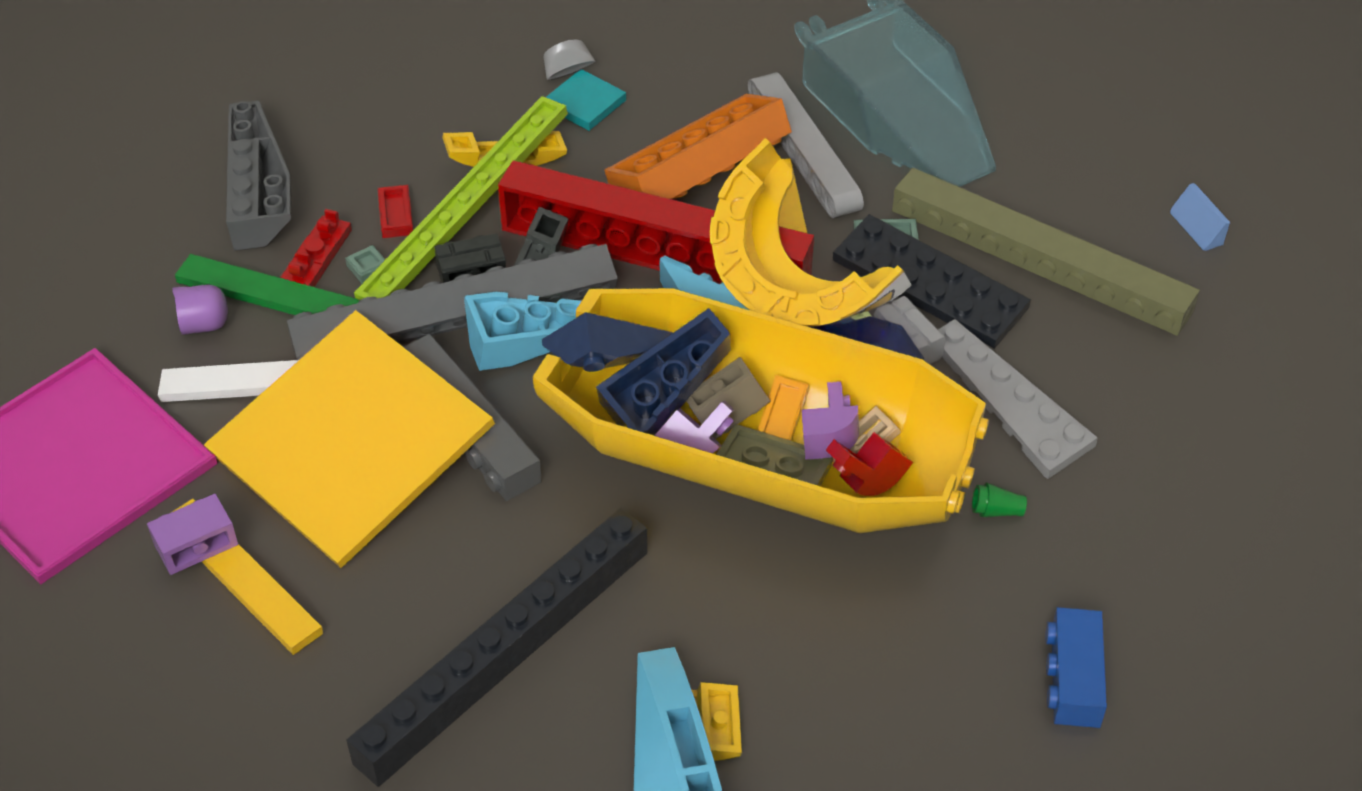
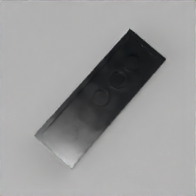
[833,214,1031,349]

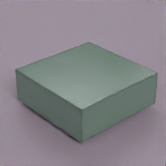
[345,245,385,284]

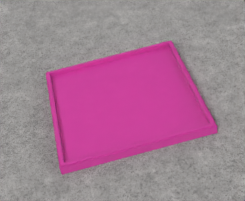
[0,348,218,585]

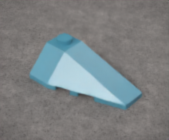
[660,255,749,310]
[464,292,581,371]

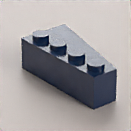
[596,308,731,436]

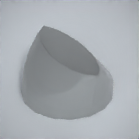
[543,39,596,80]

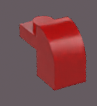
[826,432,913,496]

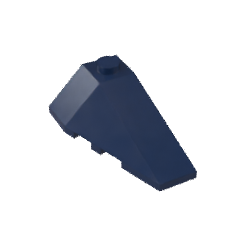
[542,312,674,372]

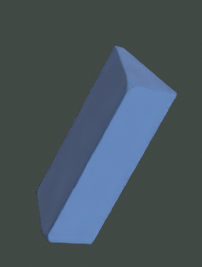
[1170,183,1230,251]

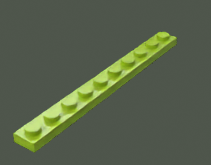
[354,96,568,300]

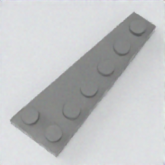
[938,319,1098,479]

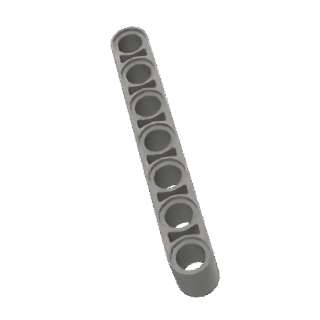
[748,72,864,218]

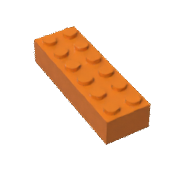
[604,94,792,199]

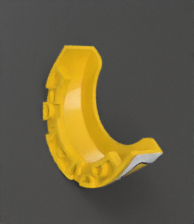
[710,138,911,327]

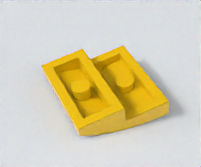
[692,682,742,761]

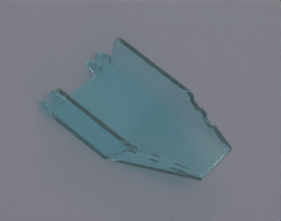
[794,0,996,187]

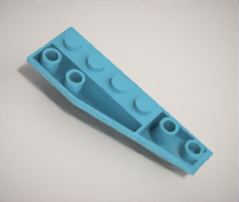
[634,647,722,791]

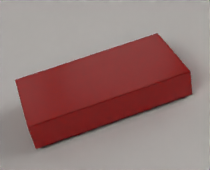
[377,185,413,238]

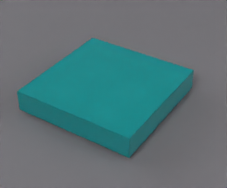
[546,69,626,131]

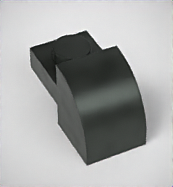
[514,207,569,266]

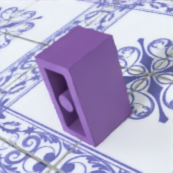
[147,494,238,575]

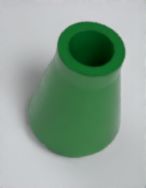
[972,482,1027,517]

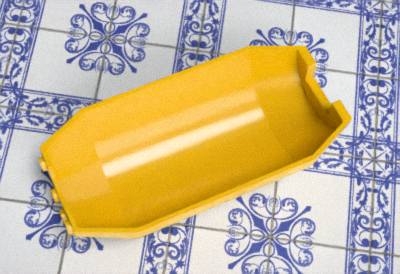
[533,288,989,533]

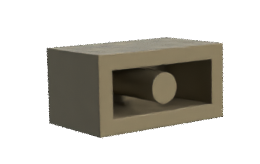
[687,357,771,439]

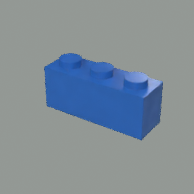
[1045,607,1107,728]

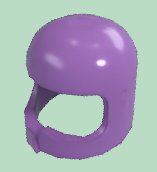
[172,285,228,335]

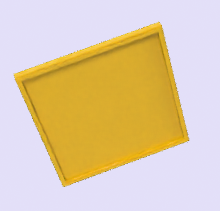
[204,310,495,568]

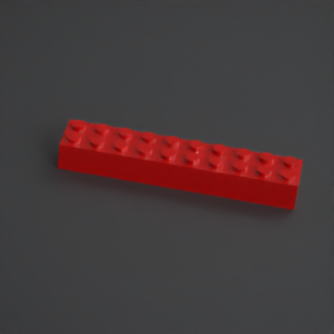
[498,160,814,284]

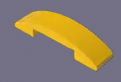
[442,131,567,167]

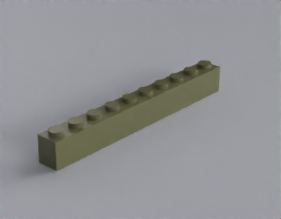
[892,167,1200,336]

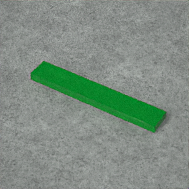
[175,254,360,315]

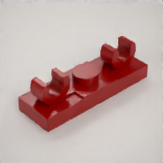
[280,209,352,287]

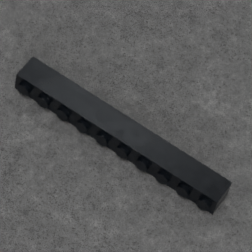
[346,508,647,787]

